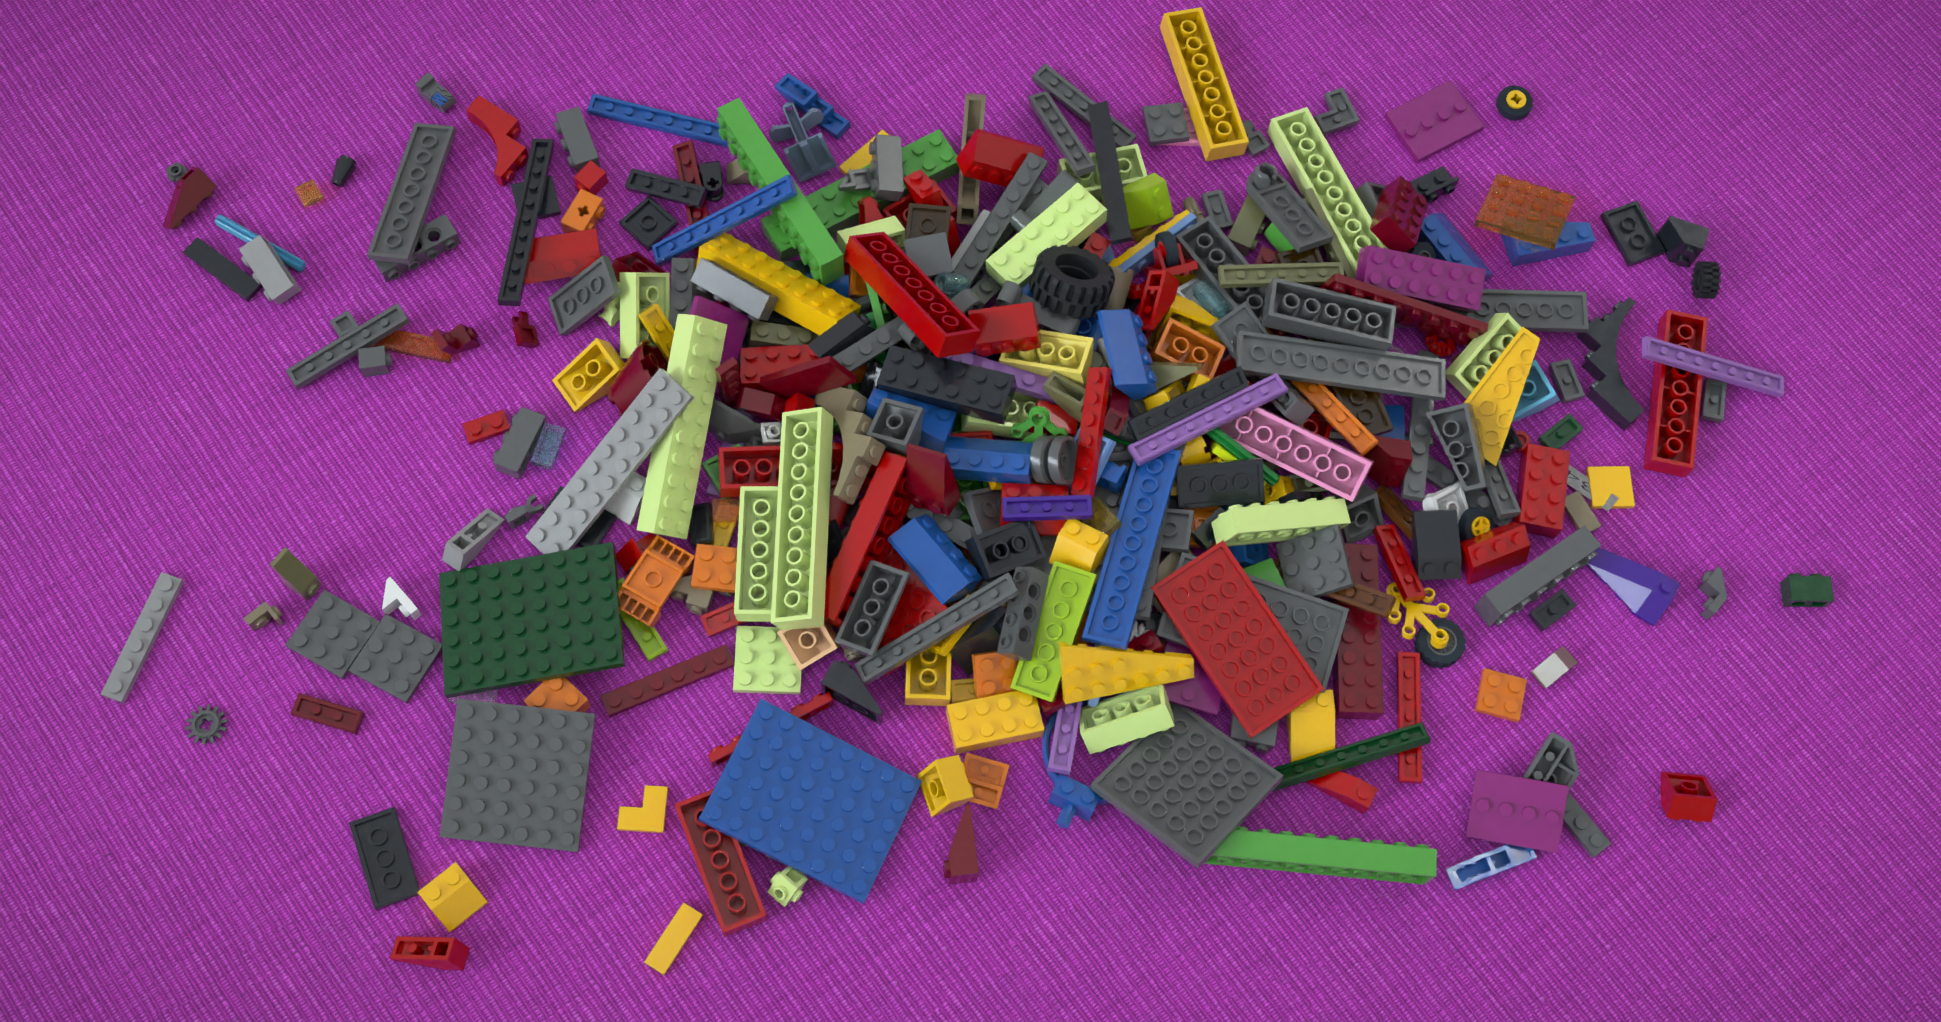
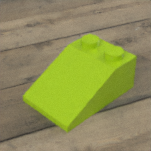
[1101,173,1174,229]

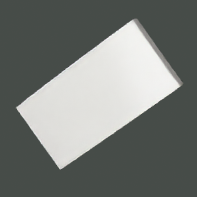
[760,422,782,446]

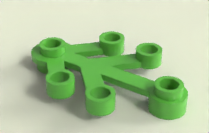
[1011,406,1068,443]

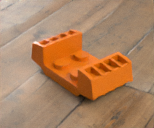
[619,534,695,628]

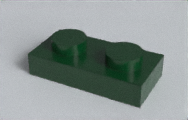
[1537,413,1584,449]

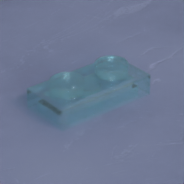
[530,423,566,470]

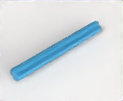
[214,214,306,272]

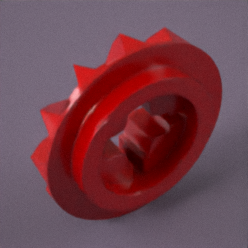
[1425,333,1457,357]

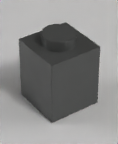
[358,346,393,377]

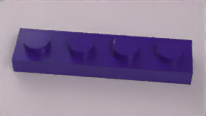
[1002,495,1092,521]

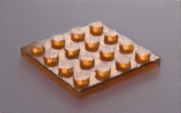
[1474,174,1576,250]

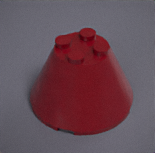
[608,340,668,416]

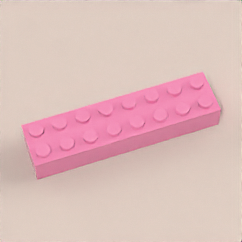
[1205,394,1374,502]

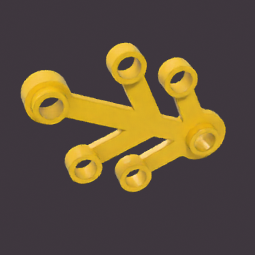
[1386,582,1450,649]

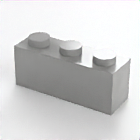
[239,235,301,305]

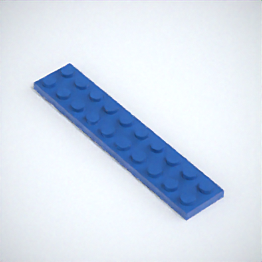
[1082,449,1181,650]

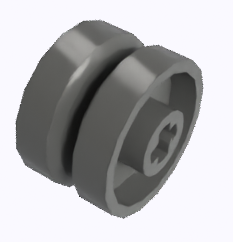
[1030,435,1078,485]

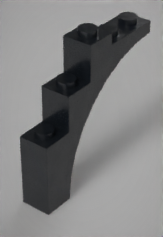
[1577,297,1644,431]

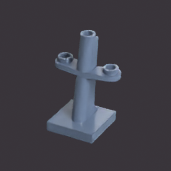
[769,102,837,183]

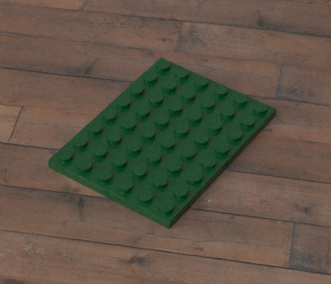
[439,542,625,698]

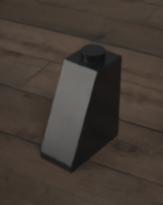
[808,312,876,358]

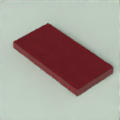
[760,355,856,400]

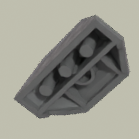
[707,398,762,444]
[1521,731,1580,791]

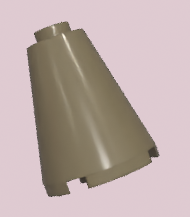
[1105,267,1134,310]

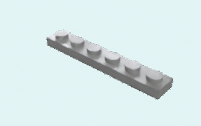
[101,572,184,704]

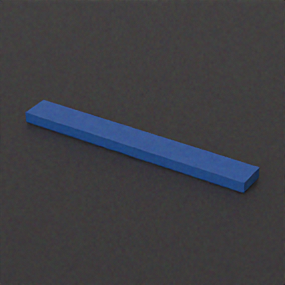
[587,94,728,148]
[652,174,798,266]

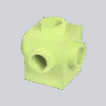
[768,866,808,907]

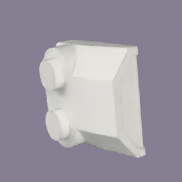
[1422,482,1469,523]

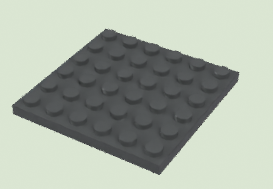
[440,699,596,852]
[1090,704,1283,869]

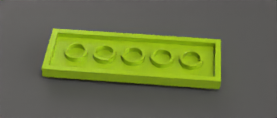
[1010,561,1097,703]

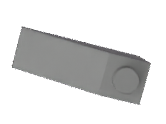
[442,508,505,572]

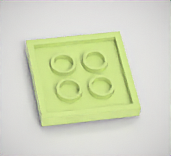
[733,626,802,695]

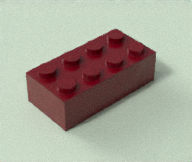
[1370,176,1428,252]

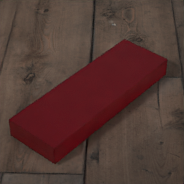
[291,693,365,735]

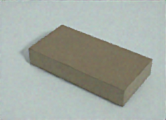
[1564,490,1601,532]

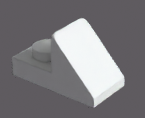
[382,577,422,621]

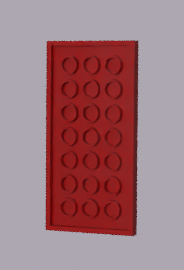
[1150,540,1324,738]

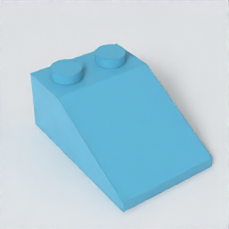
[1512,360,1560,423]

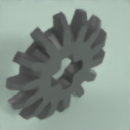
[185,705,228,745]

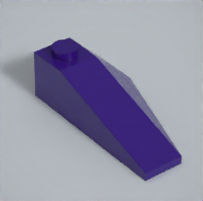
[1587,548,1681,626]

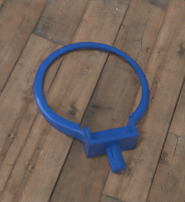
[1042,697,1110,829]

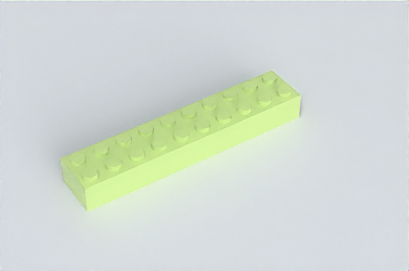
[1267,107,1388,275]
[637,314,727,540]
[771,407,834,630]

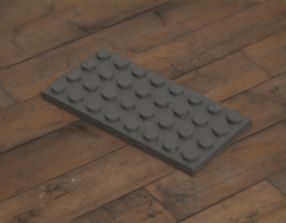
[1156,552,1349,693]

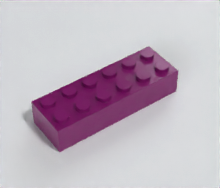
[1355,245,1486,313]

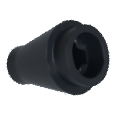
[331,155,356,188]

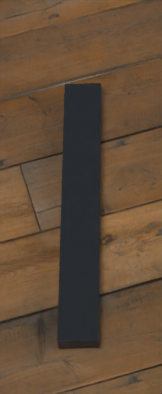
[1088,101,1133,245]

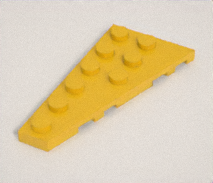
[1463,327,1540,467]
[1059,642,1194,704]

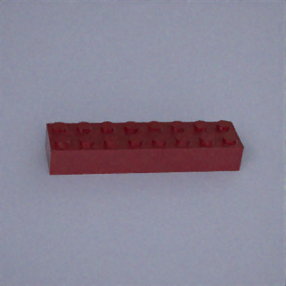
[1330,543,1384,720]

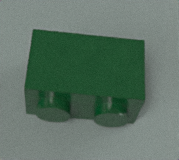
[1780,573,1834,607]

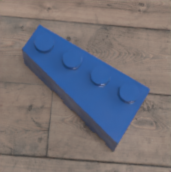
[1499,220,1596,267]
[866,388,957,453]

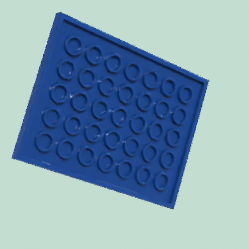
[698,699,922,904]

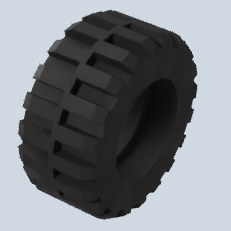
[1029,245,1115,319]

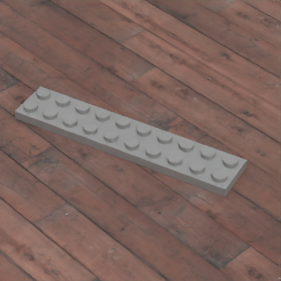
[525,368,694,554]

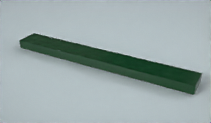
[1272,722,1431,792]

